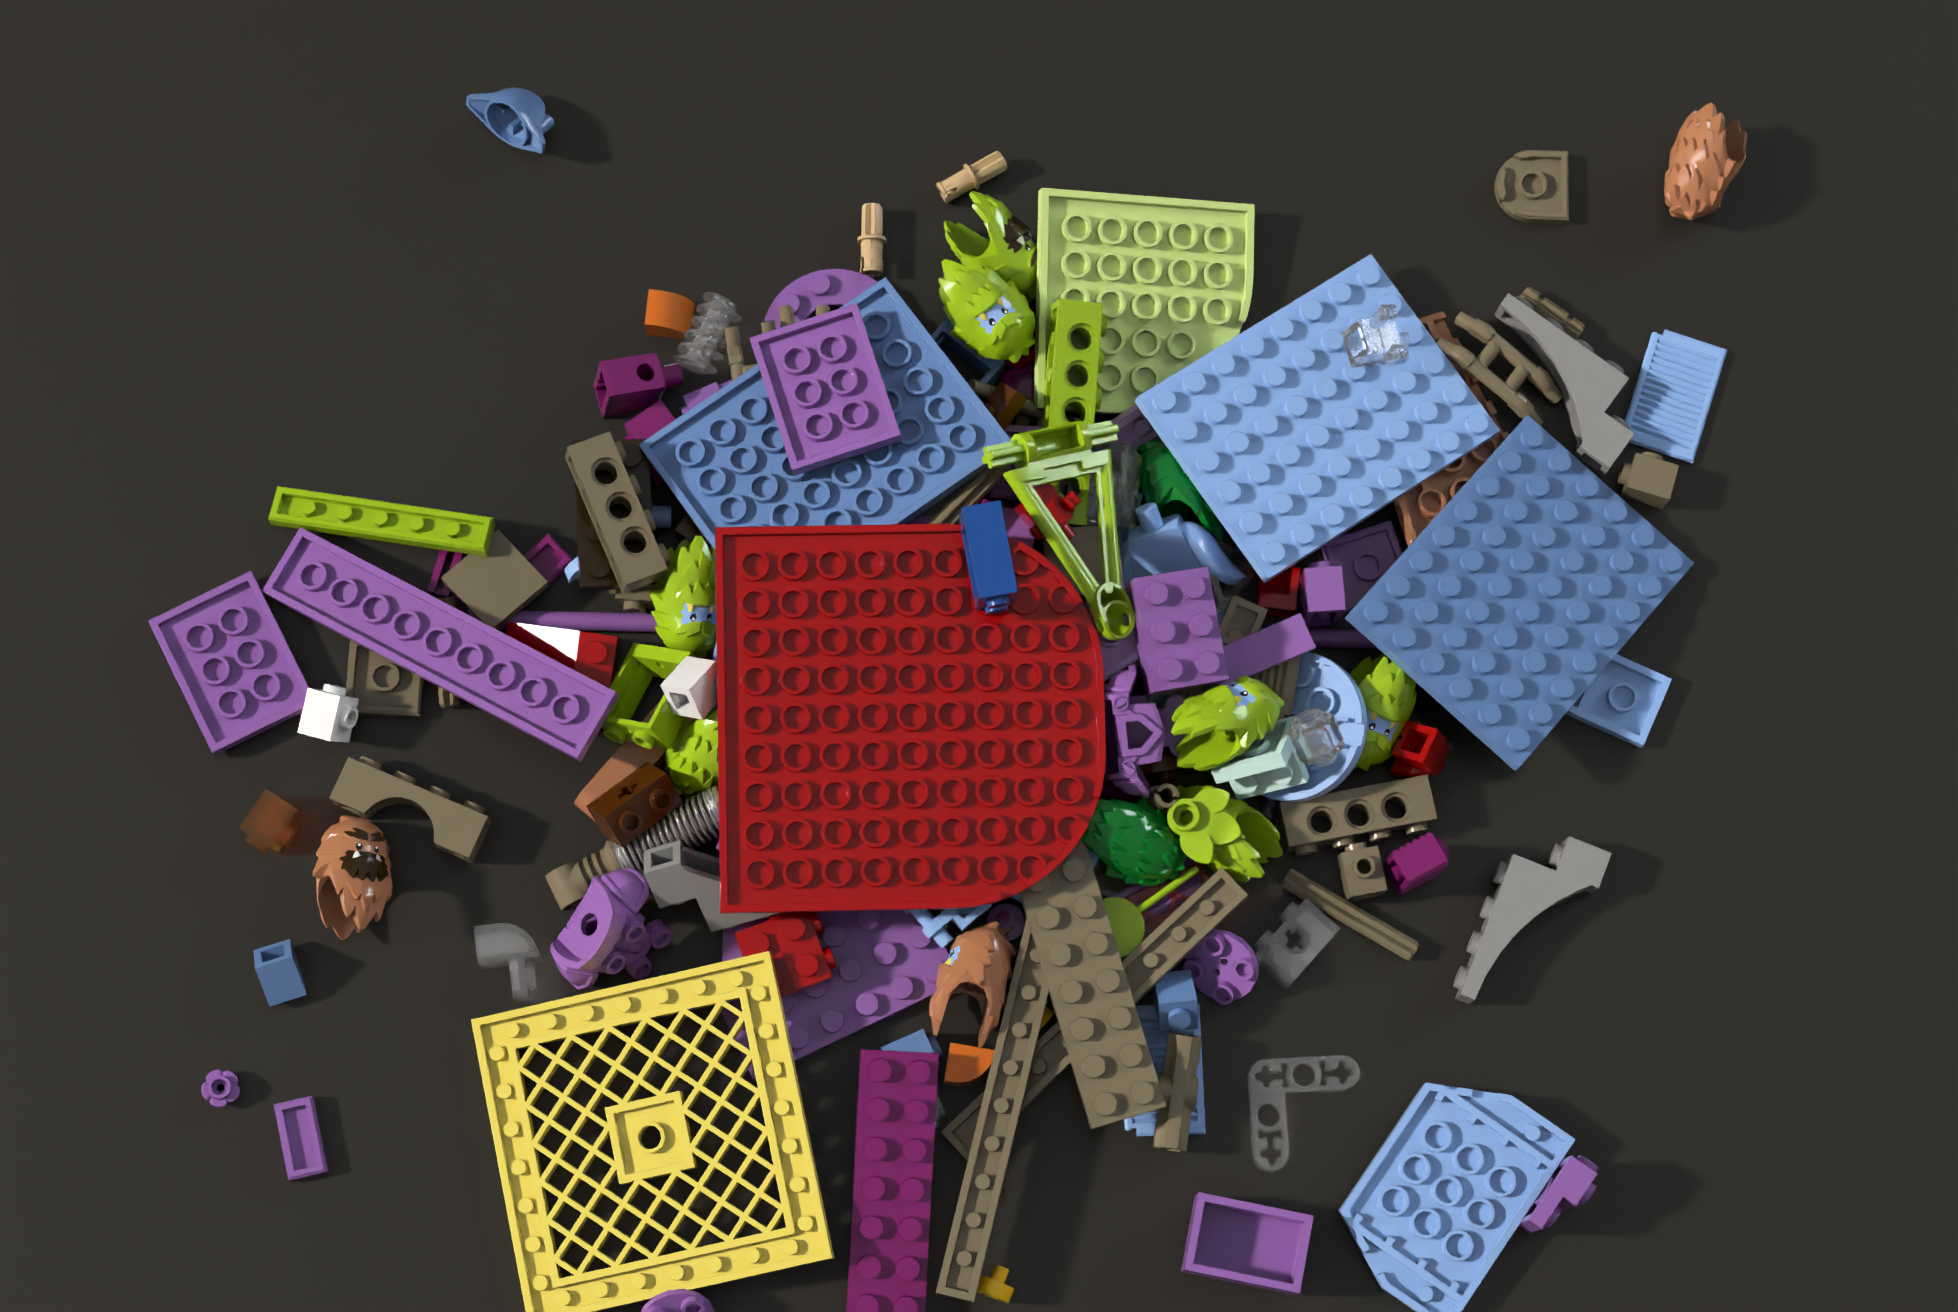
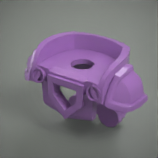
[1104,664,1187,799]
[550,868,672,991]

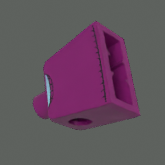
[593,353,683,419]

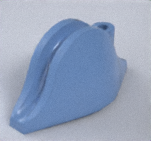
[466,88,555,154]

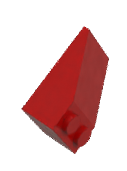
[506,622,621,688]

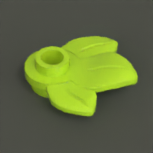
[1167,787,1242,864]

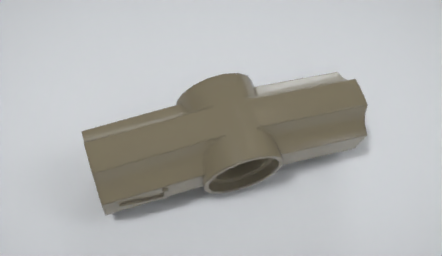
[1153,1032,1201,1152]

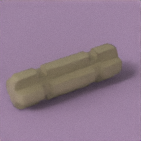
[1520,287,1585,340]

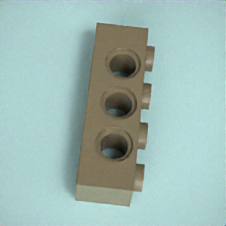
[565,431,670,594]
[1276,774,1437,856]

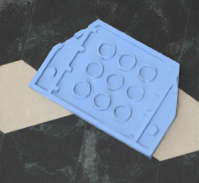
[1338,1082,1576,1312]

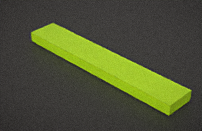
[268,486,496,557]

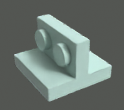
[1211,715,1310,800]

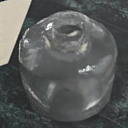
[1288,708,1345,767]

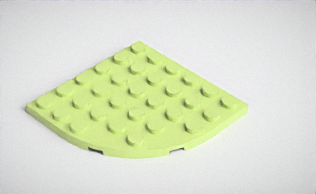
[1034,188,1255,415]

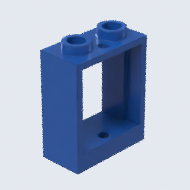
[959,500,1018,614]

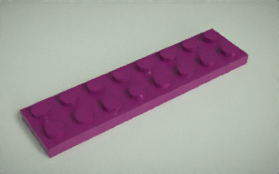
[846,1049,939,1312]

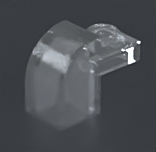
[474,923,543,1003]

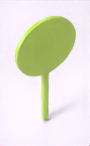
[1103,866,1199,958]

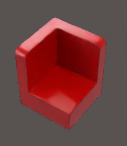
[1256,567,1300,619]

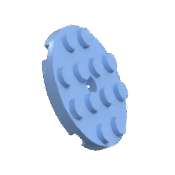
[1261,652,1367,802]

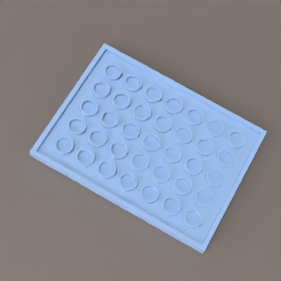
[1135,254,1500,584]

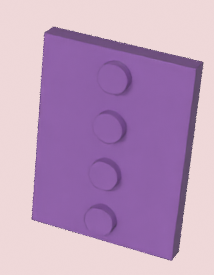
[750,303,902,476]
[148,571,309,756]

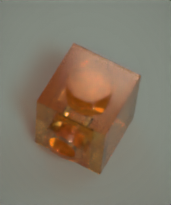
[240,789,303,853]

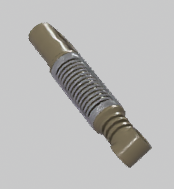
[545,785,719,912]

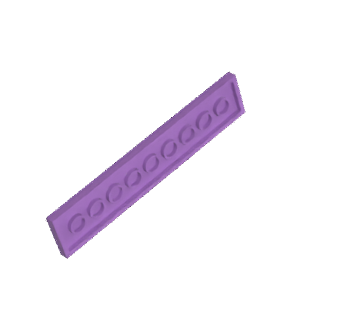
[262,527,619,762]

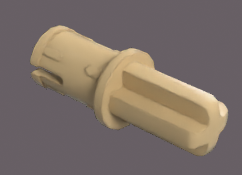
[936,151,1007,204]
[857,203,886,277]

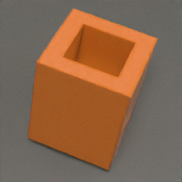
[644,289,695,340]
[943,1043,994,1086]

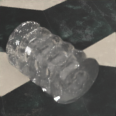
[672,292,743,375]

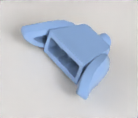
[1119,502,1246,585]

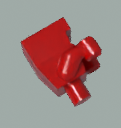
[1014,483,1081,541]
[1390,721,1449,778]

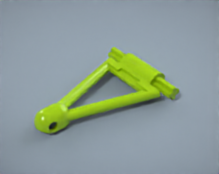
[981,420,1135,641]

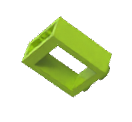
[602,643,695,749]

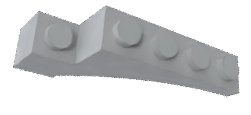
[1494,293,1635,478]
[1453,836,1612,1004]
[644,840,778,932]

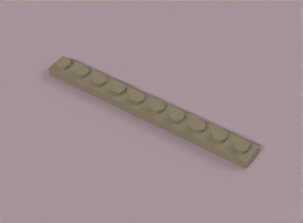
[941,867,1249,1161]
[936,919,1049,1303]

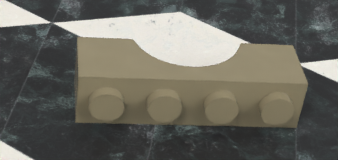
[329,756,492,864]

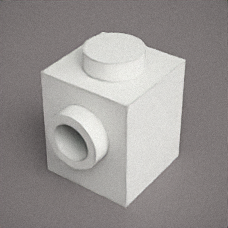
[660,656,717,720]
[298,683,359,743]

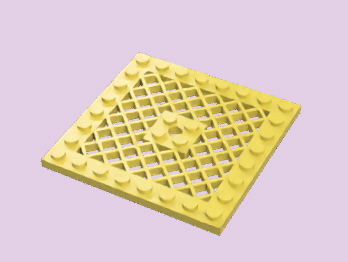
[471,951,834,1312]

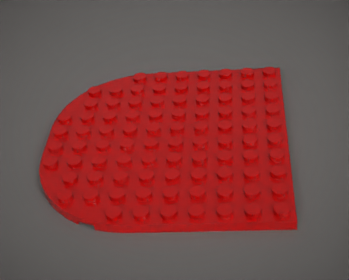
[715,524,1106,914]

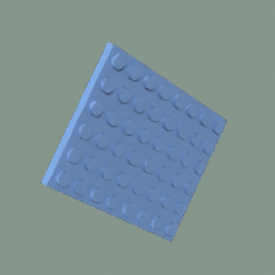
[639,277,1011,550]
[1345,415,1694,771]

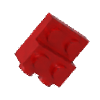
[734,912,837,998]

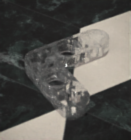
[1247,1055,1360,1172]

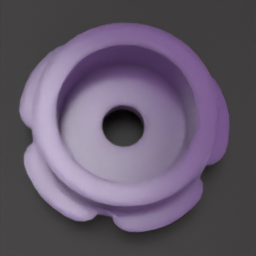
[201,1069,240,1108]

